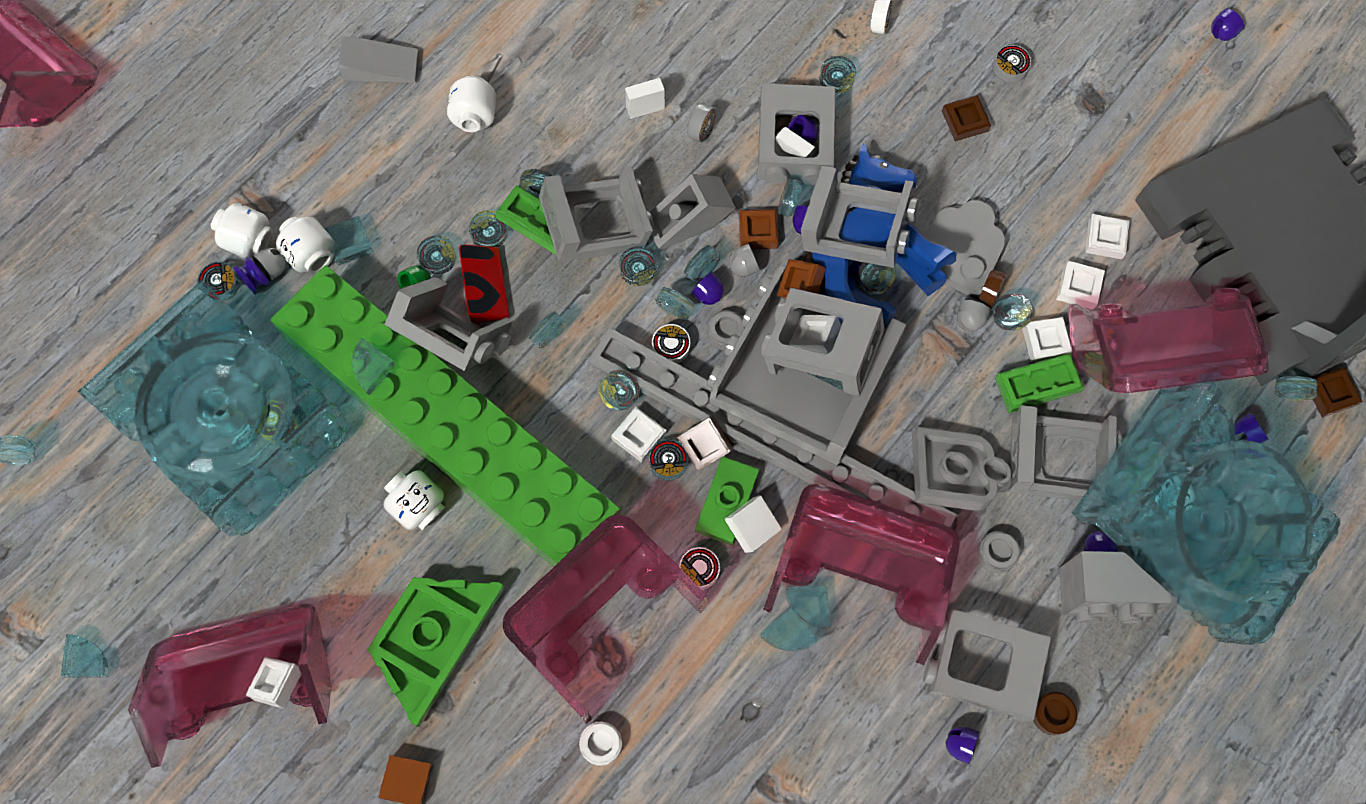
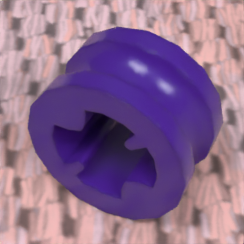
[232,256,270,295]

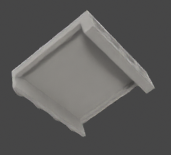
[707,265,906,465]

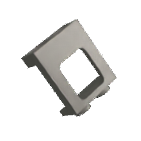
[757,83,835,186]
[538,165,654,262]
[801,166,919,268]
[385,277,513,371]
[761,288,884,396]
[1008,405,1122,504]
[923,609,1051,724]

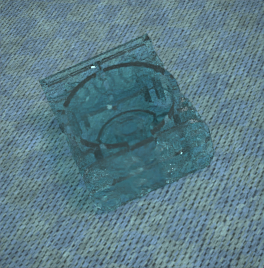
[77,280,349,536]
[1072,381,1340,645]

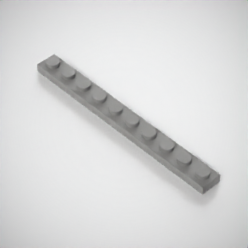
[589,327,957,552]

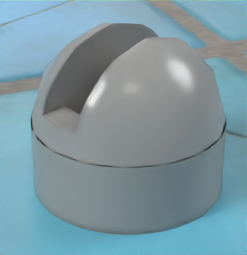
[729,244,760,277]
[252,247,286,281]
[957,300,991,332]

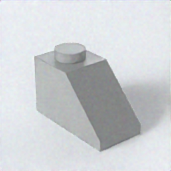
[650,174,736,249]

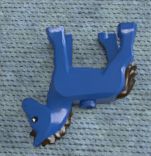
[803,144,957,328]

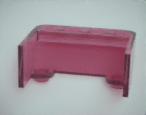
[0,0,100,128]
[1069,285,1269,393]
[763,484,960,665]
[503,515,707,725]
[128,604,332,768]

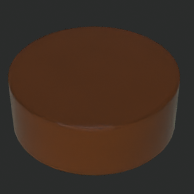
[978,269,1007,309]
[1033,692,1077,736]

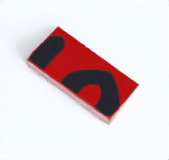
[458,245,510,324]

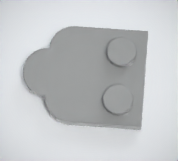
[924,200,1005,300]
[912,427,1011,511]

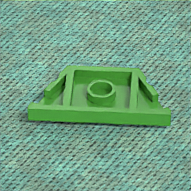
[367,577,505,727]

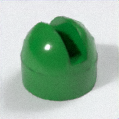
[397,265,431,289]

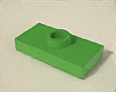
[495,185,556,255]
[995,353,1085,413]
[695,456,759,545]

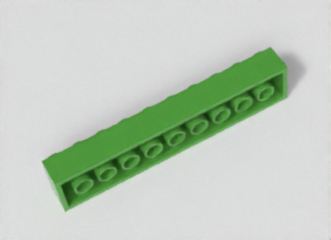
[270,265,622,580]

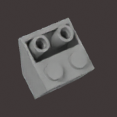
[1059,551,1172,624]

